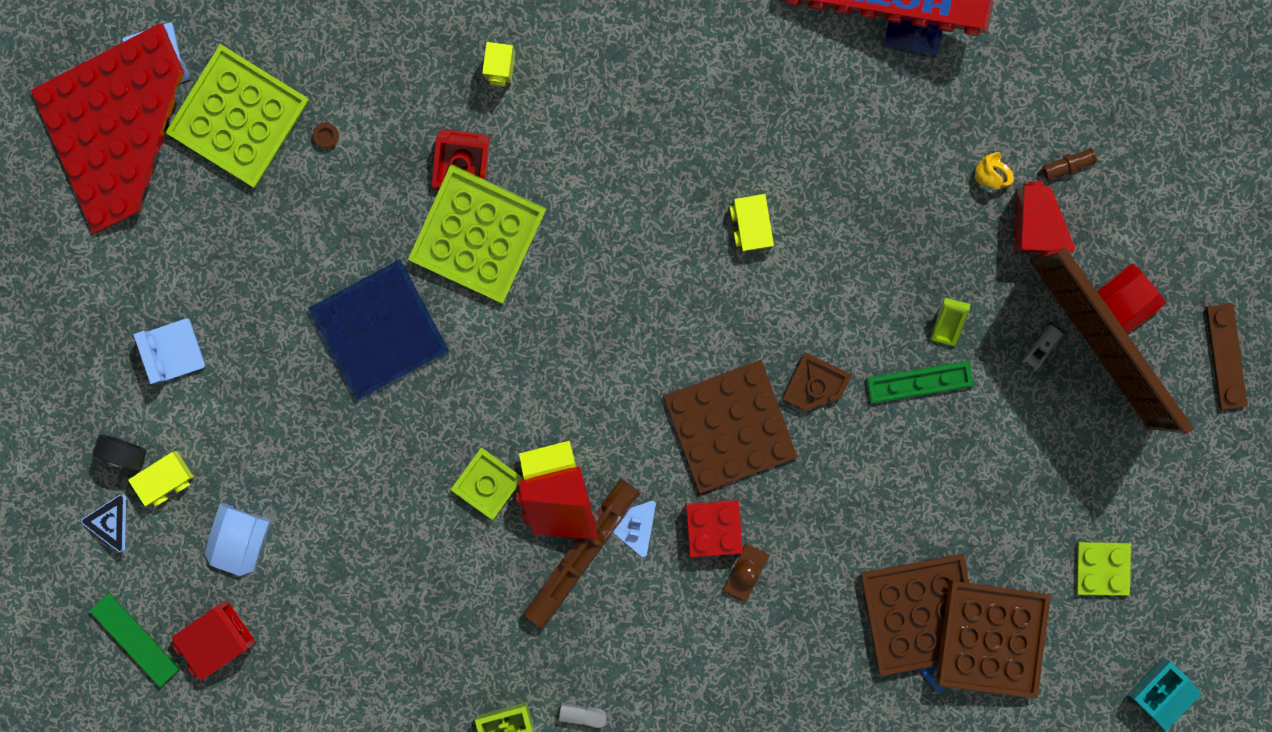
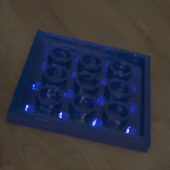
[308,259,450,400]

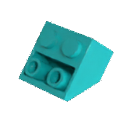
[1128,657,1202,731]

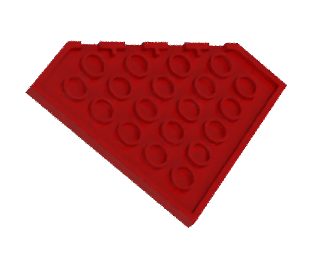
[31,24,184,233]

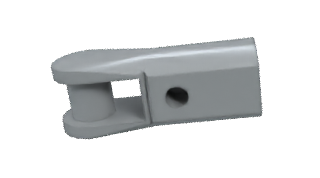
[1022,325,1064,372]
[559,703,607,728]

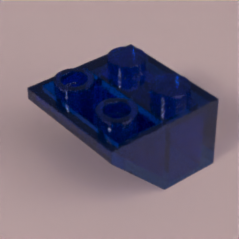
[883,20,943,58]

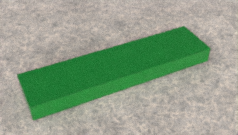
[866,361,974,404]
[89,592,180,687]

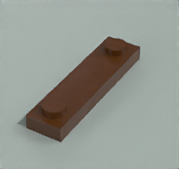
[1206,303,1248,410]

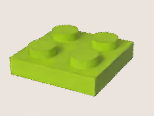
[451,447,524,520]
[1076,542,1131,596]

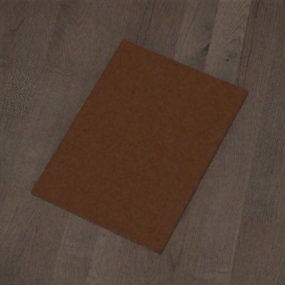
[1030,247,1194,434]

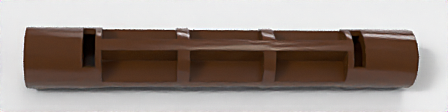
[523,478,641,629]

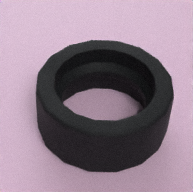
[92,435,147,470]

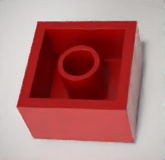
[686,499,743,557]

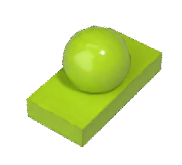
[930,298,970,346]

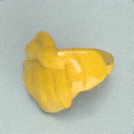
[974,152,1014,189]

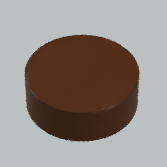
[313,123,339,149]

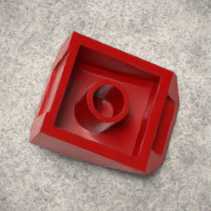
[432,129,491,192]
[1097,263,1166,334]

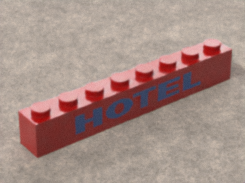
[784,0,994,36]

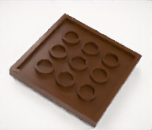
[664,360,797,493]
[860,553,969,676]
[936,580,1051,699]

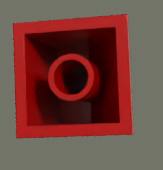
[1013,181,1075,253]
[516,466,598,540]
[171,600,256,680]

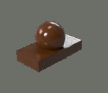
[723,543,770,602]

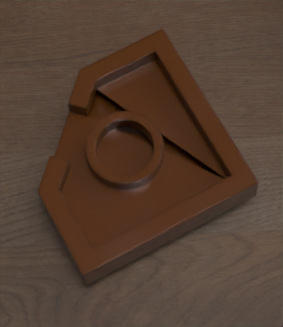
[782,352,852,410]

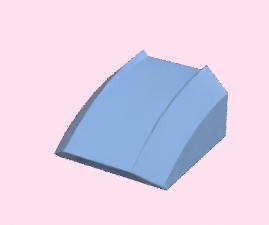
[205,503,272,576]

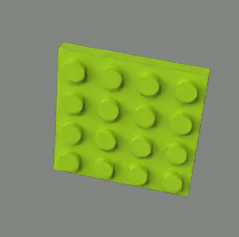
[165,44,310,188]
[408,164,547,304]

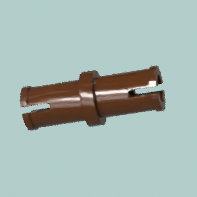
[1042,148,1097,181]

